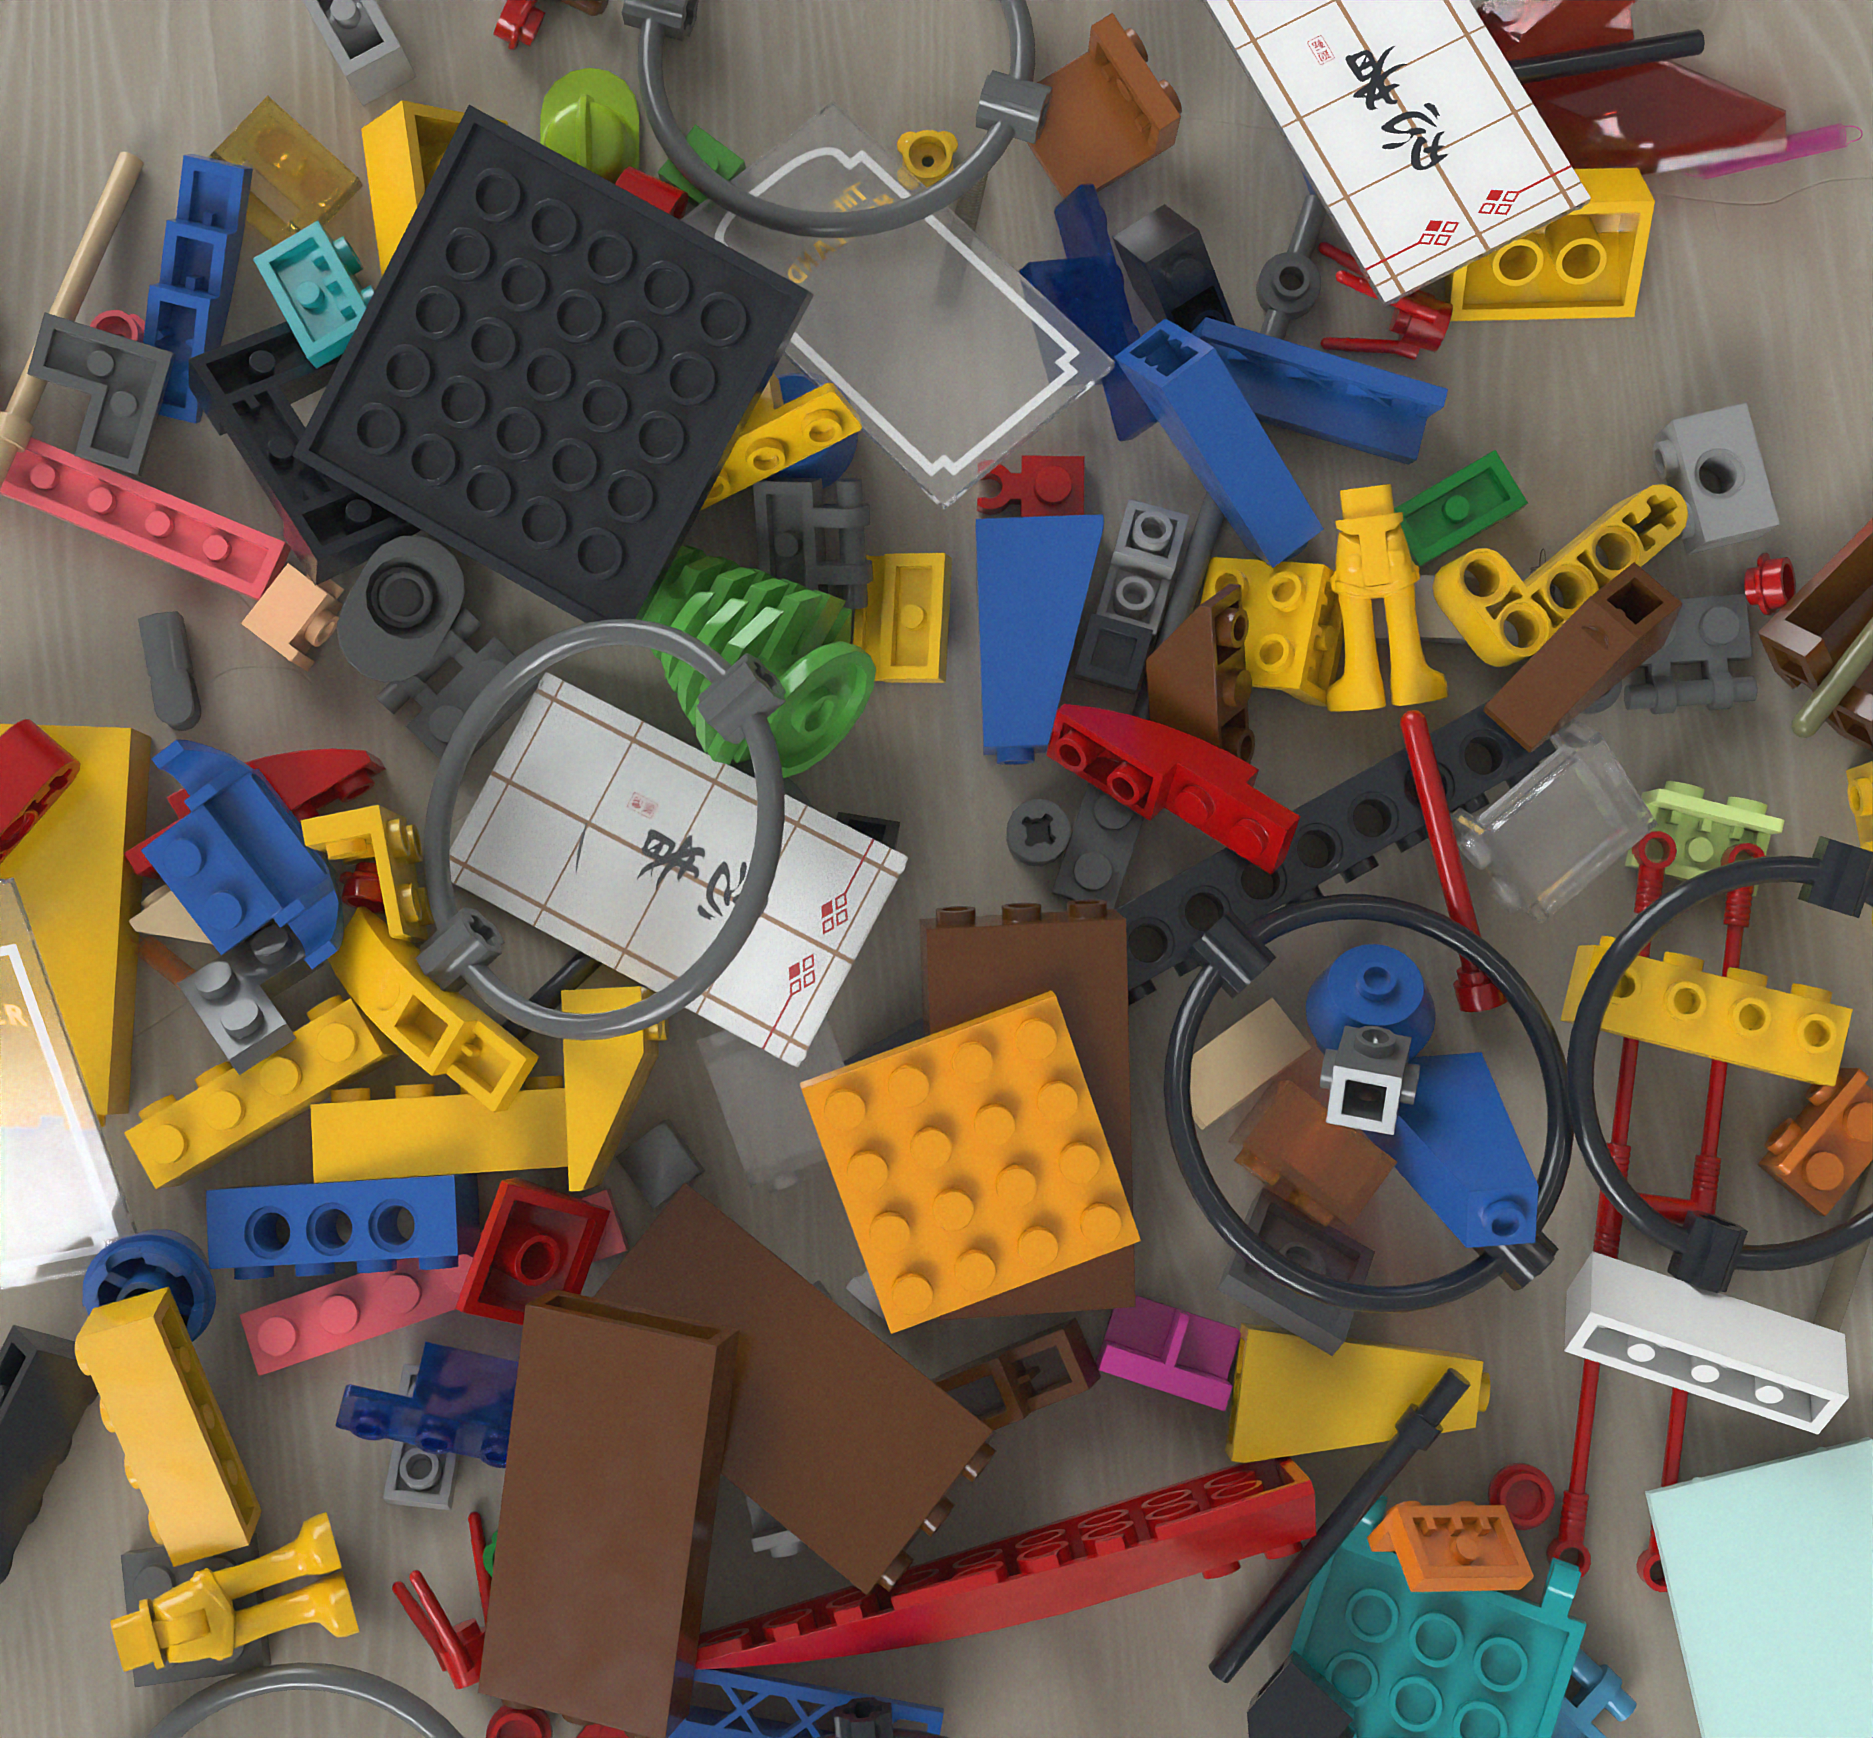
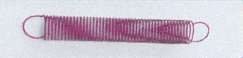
[1683,123,1863,180]

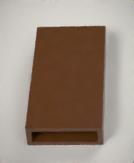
[919,899,1136,1320]
[593,1183,997,1595]
[478,1289,740,1738]

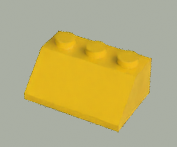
[361,100,508,277]
[1444,168,1655,321]

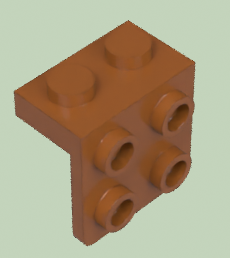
[1026,13,1182,205]

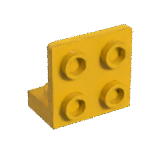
[1200,557,1344,707]
[301,805,434,943]

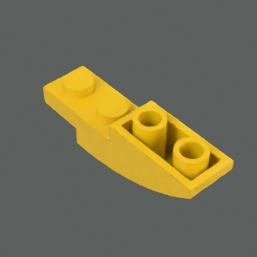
[328,906,539,1113]

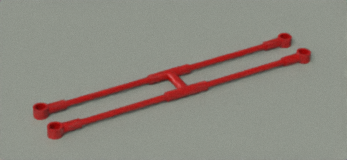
[1546,831,1766,1592]

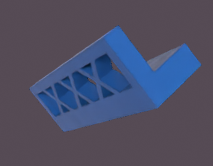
[1191,317,1448,465]
[669,1668,944,1738]

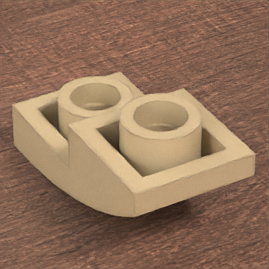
[1163,997,1312,1131]

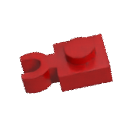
[977,455,1084,517]

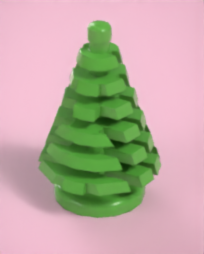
[642,545,876,779]

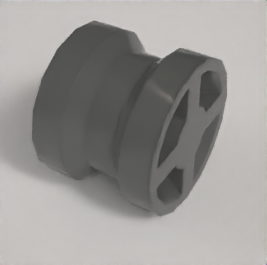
[1006,799,1071,867]

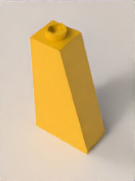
[1225,1323,1490,1463]

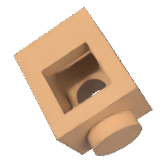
[241,563,344,672]

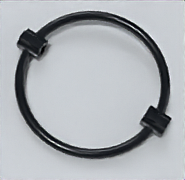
[1566,836,1873,1293]
[1163,894,1574,1314]

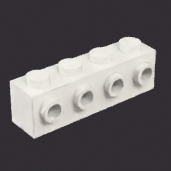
[1564,1251,1849,1434]

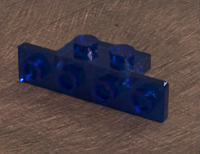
[1017,184,1158,441]
[335,1342,519,1468]

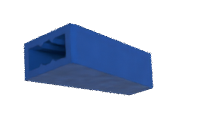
[1114,318,1324,568]
[975,514,1104,765]
[1361,1052,1539,1248]

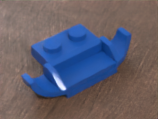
[141,739,344,969]

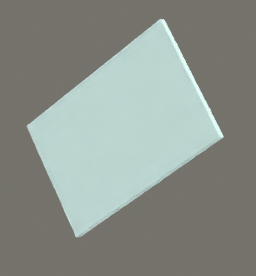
[1645,1437,1873,1738]

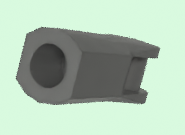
[138,611,201,731]

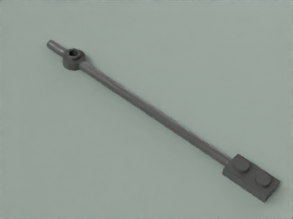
[1052,195,1328,909]

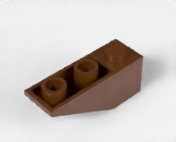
[1483,562,1683,753]

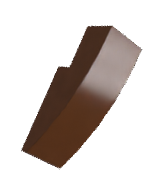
[931,1317,1101,1430]

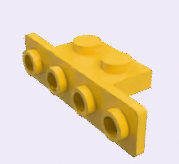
[700,373,862,511]

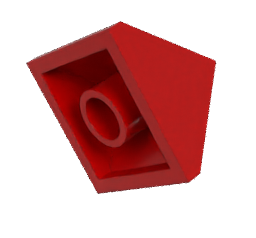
[455,1177,610,1325]

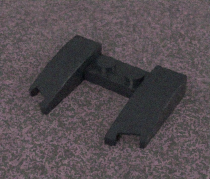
[189,321,421,586]

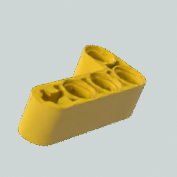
[1432,484,1688,667]

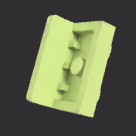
[1625,781,1785,897]

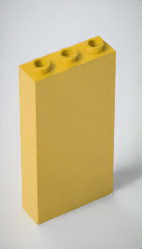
[0,723,151,1127]

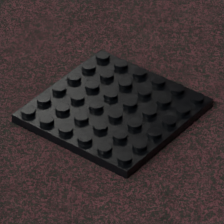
[292,105,814,623]

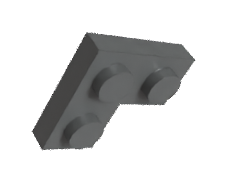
[27,312,176,476]
[177,922,324,1075]

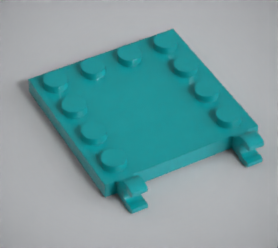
[1288,1495,1587,1738]

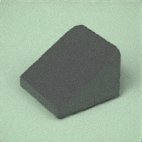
[616,1119,705,1209]

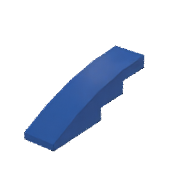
[143,154,253,424]

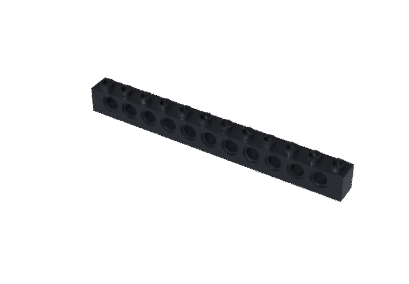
[843,700,1557,1066]

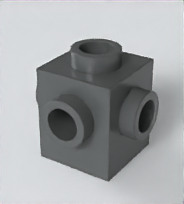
[1320,1026,1420,1135]

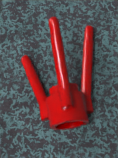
[1318,242,1453,360]
[392,1511,492,1689]

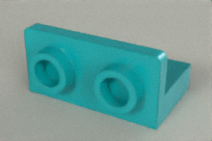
[253,221,375,369]

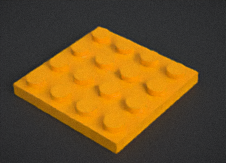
[800,991,1141,1334]

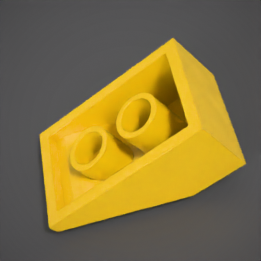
[561,986,669,1191]

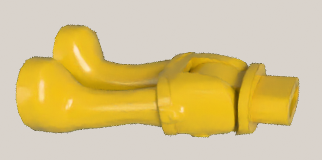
[1326,484,1449,712]
[110,1512,359,1672]

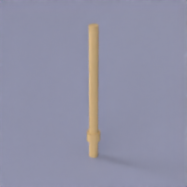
[0,152,144,489]

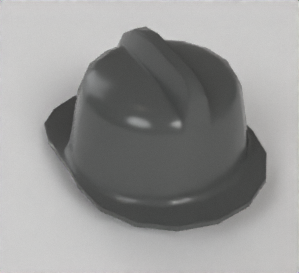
[337,536,465,683]

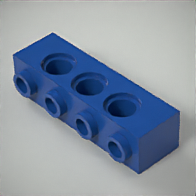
[206,1173,480,1280]

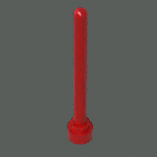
[1400,710,1507,1012]

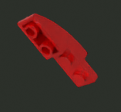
[1046,704,1301,874]
[124,748,386,881]

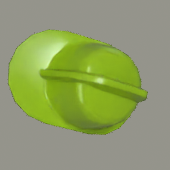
[540,67,640,184]

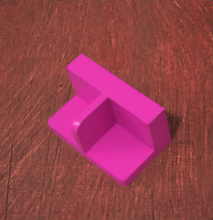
[1096,1295,1241,1411]

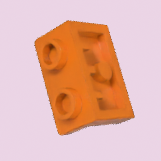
[1757,1068,1873,1216]
[1367,1501,1534,1592]

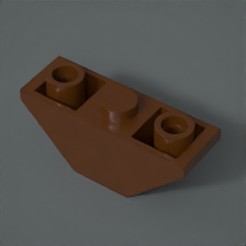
[1146,584,1255,764]

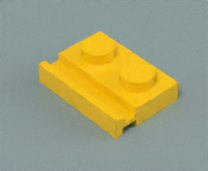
[853,553,952,683]

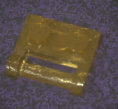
[208,95,363,248]

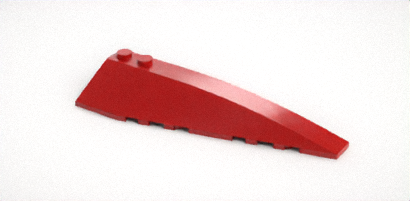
[695,1456,1316,1670]

